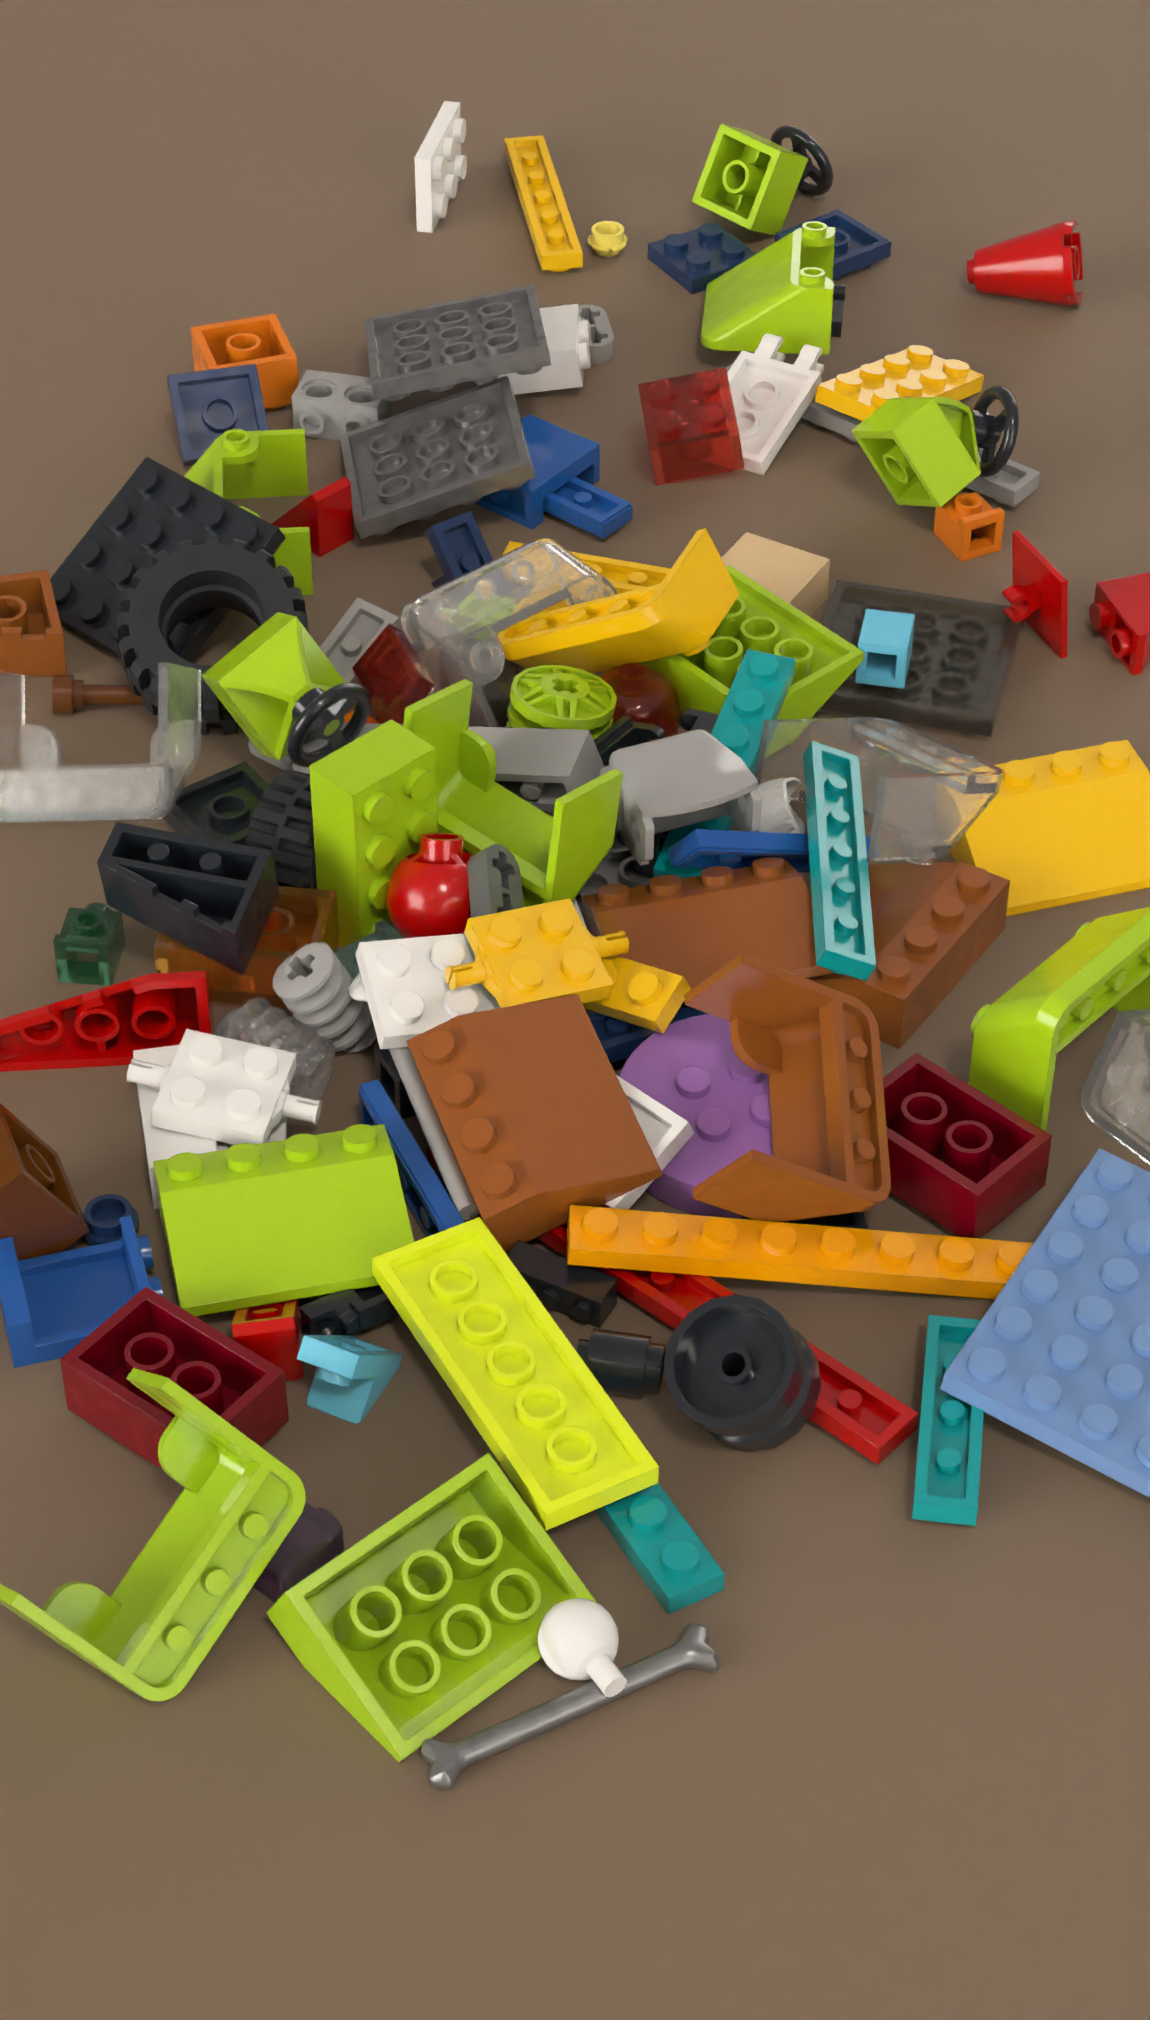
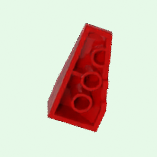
[0,971,214,1072]

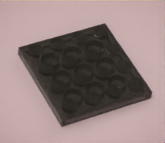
[819,580,1024,737]

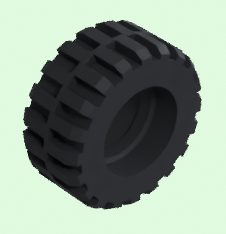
[116,537,309,736]

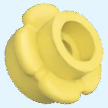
[587,221,628,257]

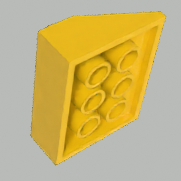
[932,740,1150,916]

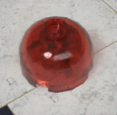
[599,663,681,741]

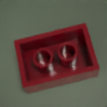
[883,1052,1052,1239]
[60,1287,289,1471]

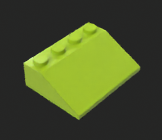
[622,565,864,758]
[153,1124,414,1316]
[266,1453,597,1762]

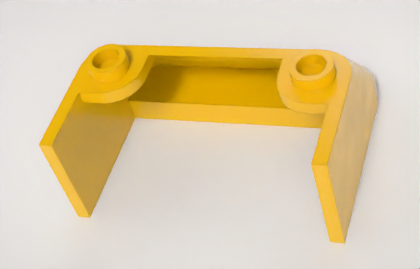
[495,528,740,674]

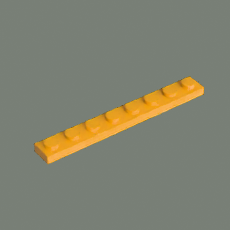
[567,1205,1034,1299]

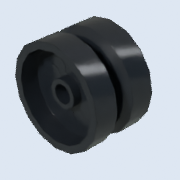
[664,1294,821,1452]

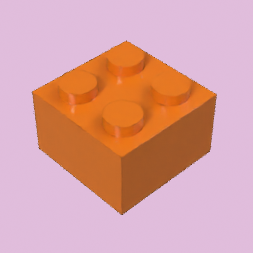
[190,313,299,410]

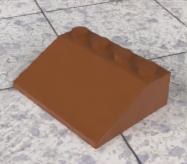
[581,857,834,990]
[806,862,1010,1049]
[406,994,663,1252]

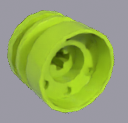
[506,665,617,740]

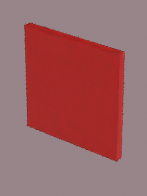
[1002,530,1068,659]

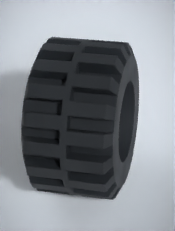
[245,770,319,914]

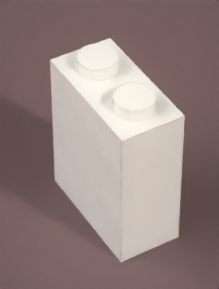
[477,304,591,395]

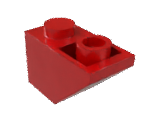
[1089,572,1150,675]

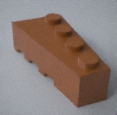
[0,569,67,676]

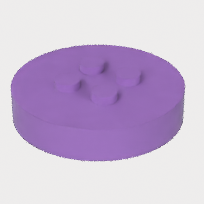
[619,1014,773,1219]

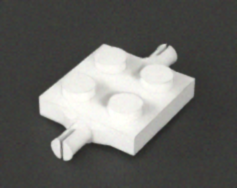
[127,1029,322,1145]

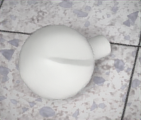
[538,1598,627,1697]

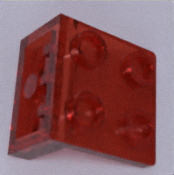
[352,623,435,724]

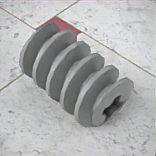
[273,942,377,1053]

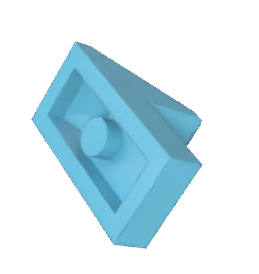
[297,1335,403,1424]

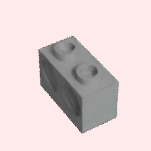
[292,369,393,441]

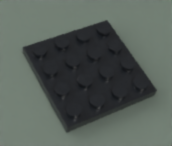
[50,456,286,662]

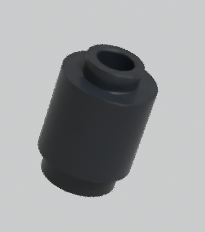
[576,1328,666,1397]

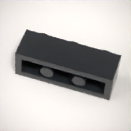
[507,1241,618,1329]

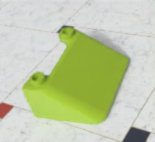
[701,221,836,355]

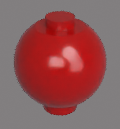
[386,833,472,938]

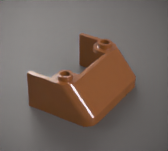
[684,954,891,1222]

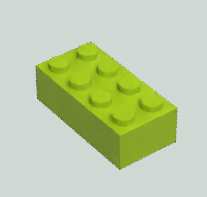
[309,719,439,959]

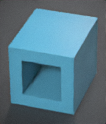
[855,609,915,689]

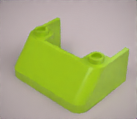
[184,429,313,595]
[403,679,623,907]
[968,907,1150,1132]
[0,1368,306,1702]

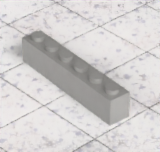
[292,722,604,811]

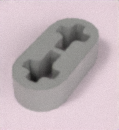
[579,305,614,364]

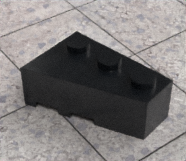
[97,822,279,976]

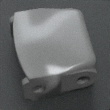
[599,730,762,866]

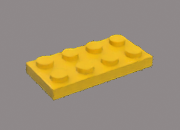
[815,345,984,421]

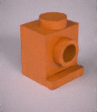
[933,492,1005,561]

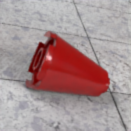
[967,221,1083,306]

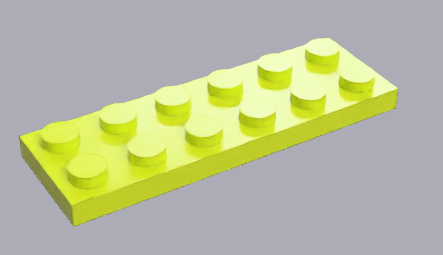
[372,1217,659,1531]

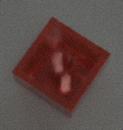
[638,367,745,485]

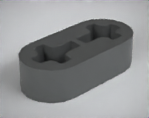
[467,844,524,918]

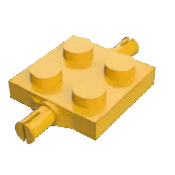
[445,898,629,1008]

